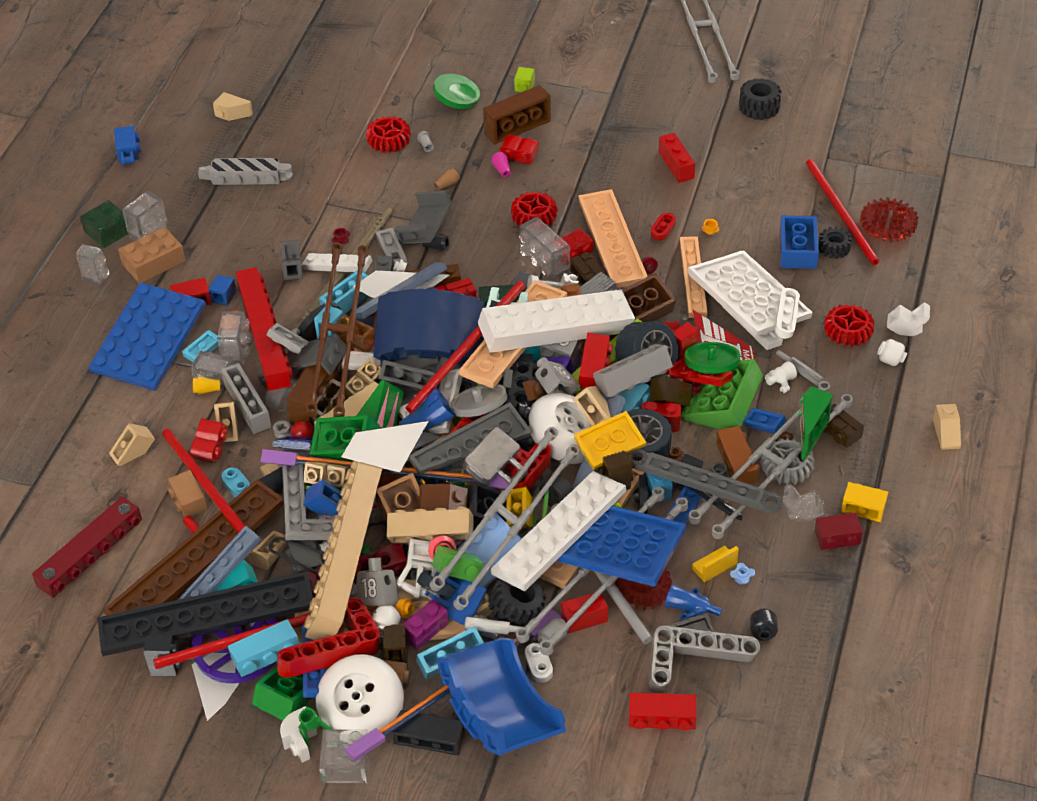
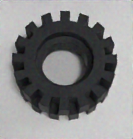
[818,227,852,259]

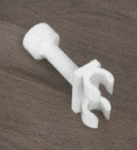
[527,273,579,290]

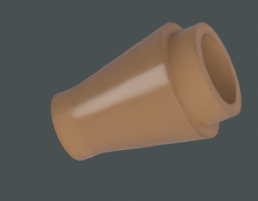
[434,168,460,191]

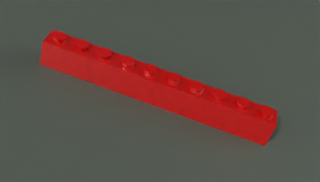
[235,267,293,391]

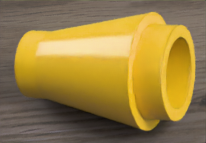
[193,376,220,395]

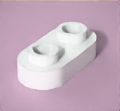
[525,643,553,683]

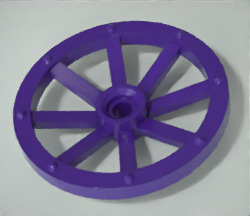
[192,618,278,684]

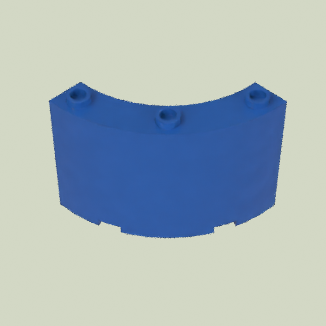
[437,638,566,755]

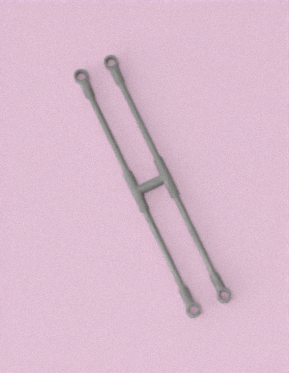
[681,0,740,83]
[689,381,853,539]
[430,427,580,610]
[516,487,688,655]

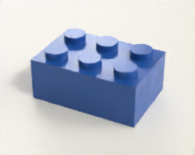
[779,215,819,269]

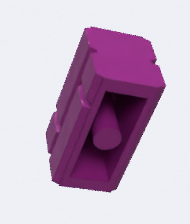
[402,599,448,650]

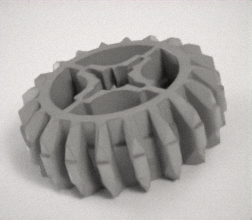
[760,437,815,486]

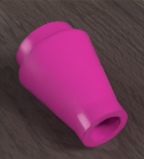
[492,152,511,178]

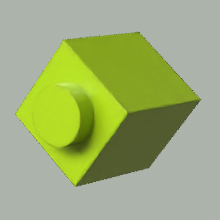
[514,67,535,92]

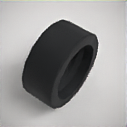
[539,473,574,508]

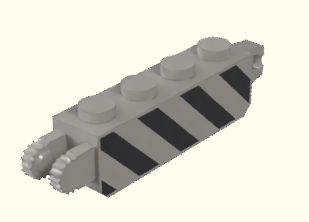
[198,158,294,185]

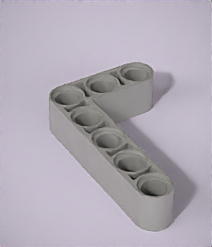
[649,626,760,692]

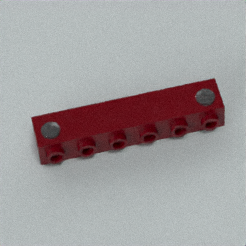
[32,496,142,598]

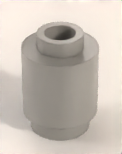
[537,618,569,646]

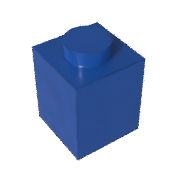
[209,275,236,306]

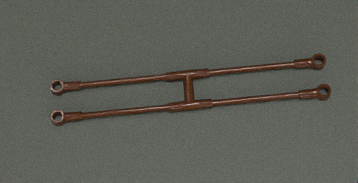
[305,242,369,417]

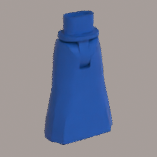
[398,388,454,432]

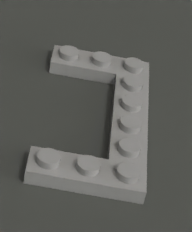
[282,447,342,540]

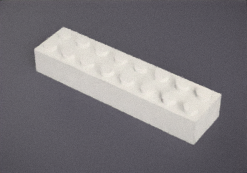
[478,290,635,353]

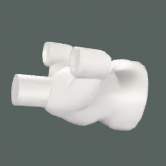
[764,361,797,394]

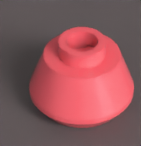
[428,536,456,560]

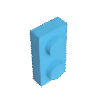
[182,330,223,364]

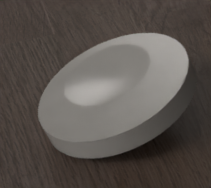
[451,384,507,417]

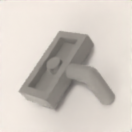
[267,323,309,354]

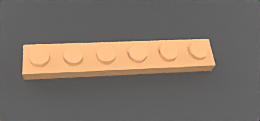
[680,237,707,318]

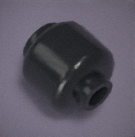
[750,608,778,641]

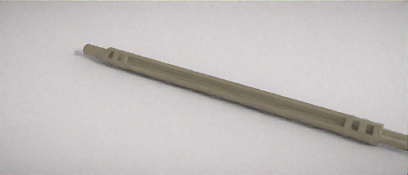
[296,207,393,328]

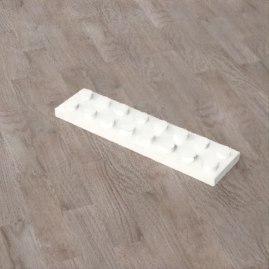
[491,471,626,591]

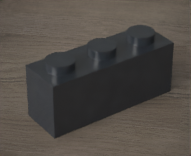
[392,710,465,756]

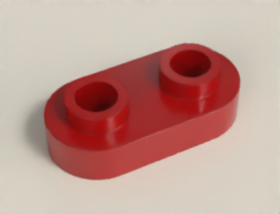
[651,213,676,241]

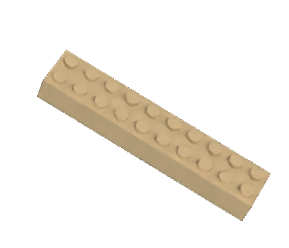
[304,460,382,640]

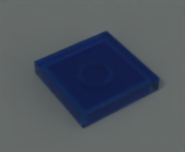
[273,436,313,450]

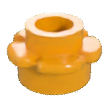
[702,219,719,235]
[396,598,415,619]

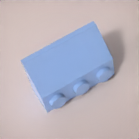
[456,513,521,588]

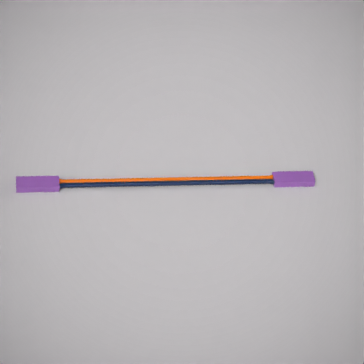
[261,449,510,489]
[345,609,561,762]

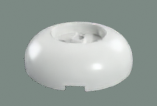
[528,393,592,464]
[316,654,404,743]

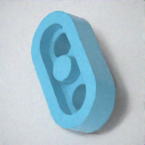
[221,468,250,498]

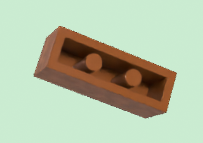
[716,426,760,484]

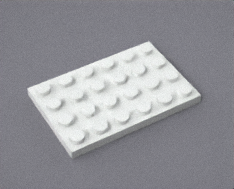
[687,251,813,337]

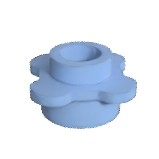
[730,563,755,584]

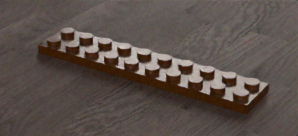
[103,479,284,616]

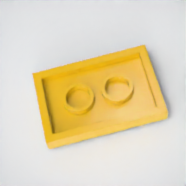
[574,411,646,470]

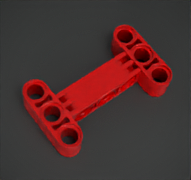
[449,414,551,491]

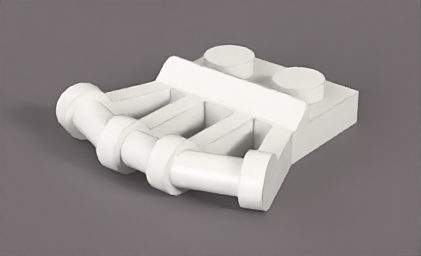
[396,539,439,600]

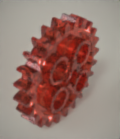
[860,197,919,242]

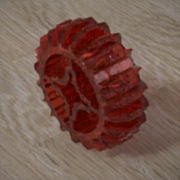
[615,568,672,611]

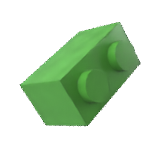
[431,545,484,582]

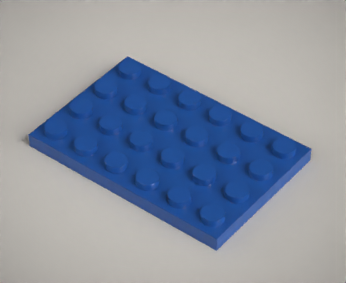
[88,282,206,391]
[556,506,686,587]

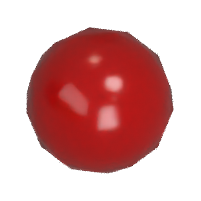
[290,421,315,445]

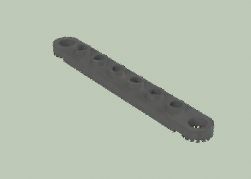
[628,449,782,514]

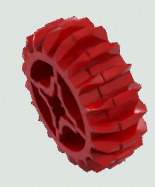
[366,116,411,153]
[511,190,558,231]
[824,303,875,347]

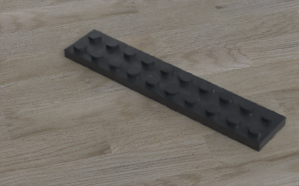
[98,571,313,656]

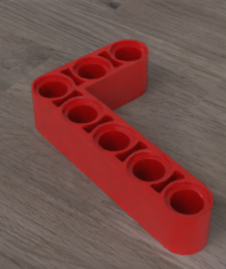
[277,598,380,677]

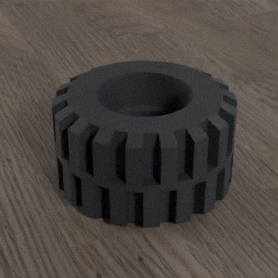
[739,78,782,120]
[488,578,546,627]

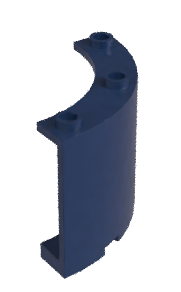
[373,287,485,366]

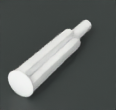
[464,617,521,635]

